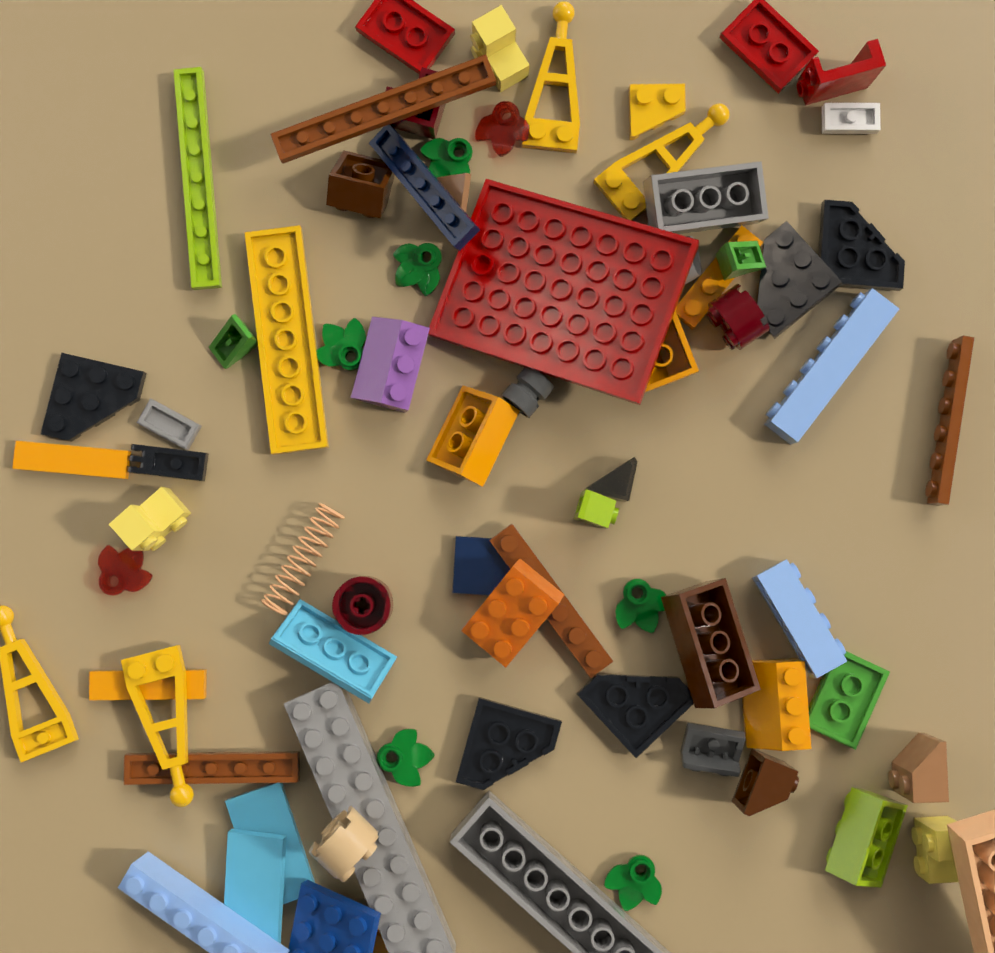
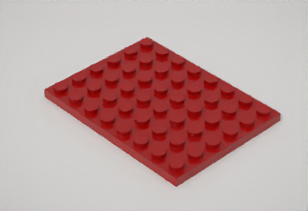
[428,179,699,405]

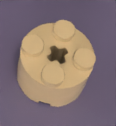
[309,806,379,882]

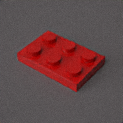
[355,0,455,75]
[719,0,819,94]

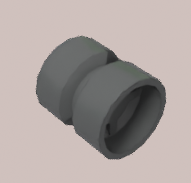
[501,368,555,418]

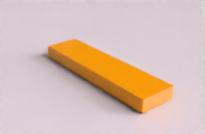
[12,441,131,479]
[89,669,207,700]

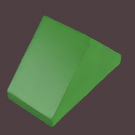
[715,241,766,281]
[208,314,258,369]

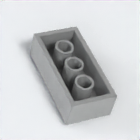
[643,161,769,234]

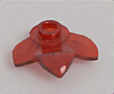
[475,101,529,157]
[98,545,153,596]

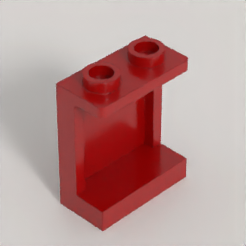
[797,39,886,106]

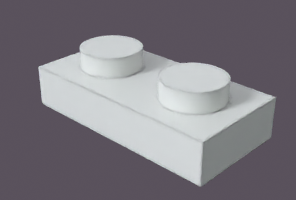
[822,103,881,134]

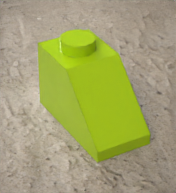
[573,489,619,529]

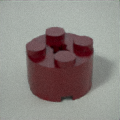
[706,284,770,350]
[332,576,393,635]

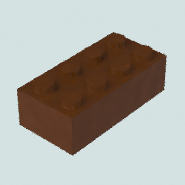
[661,578,761,709]

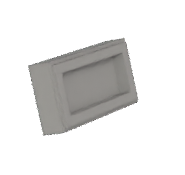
[137,398,202,450]

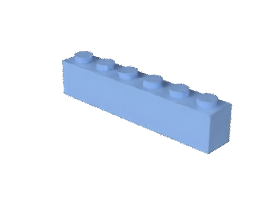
[764,288,899,445]
[118,851,290,953]

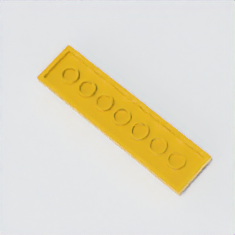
[244,225,329,455]

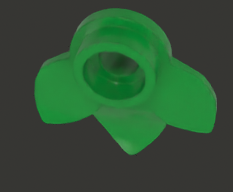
[421,138,473,177]
[393,243,442,296]
[316,318,366,371]
[615,579,666,633]
[377,729,435,787]
[604,855,662,911]

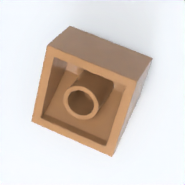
[888,733,949,803]

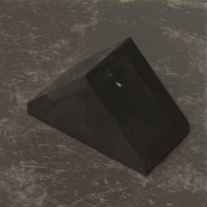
[584,457,638,502]

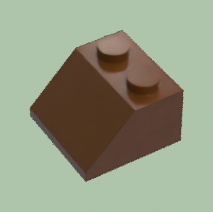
[326,150,395,218]
[732,748,799,816]

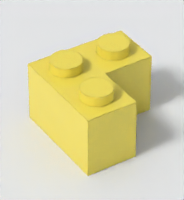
[470,5,530,93]
[109,487,191,551]
[911,816,959,884]

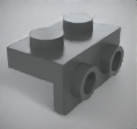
[680,722,746,777]

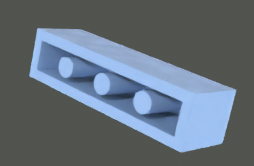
[753,559,847,678]

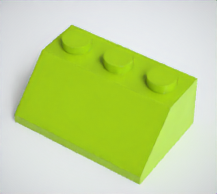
[825,787,908,888]

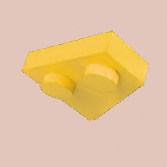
[629,84,686,140]

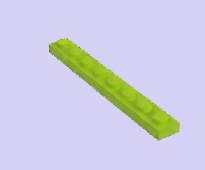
[173,67,222,290]

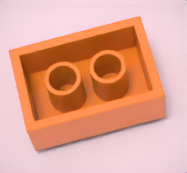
[461,559,564,668]

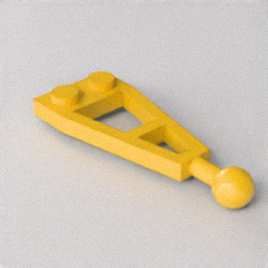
[522,1,580,153]
[594,103,730,221]
[0,605,79,763]
[121,645,194,807]

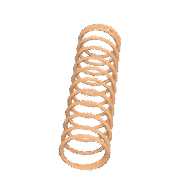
[261,503,345,616]

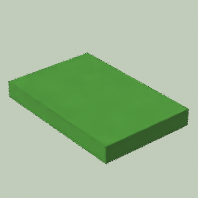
[808,651,890,750]

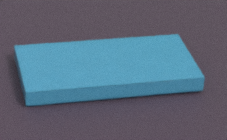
[269,599,397,704]
[225,783,315,904]
[224,829,287,944]

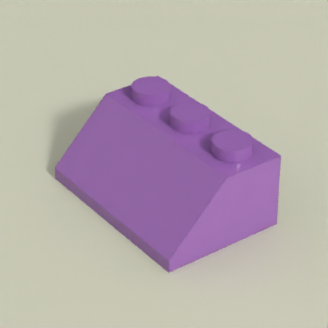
[351,316,430,413]

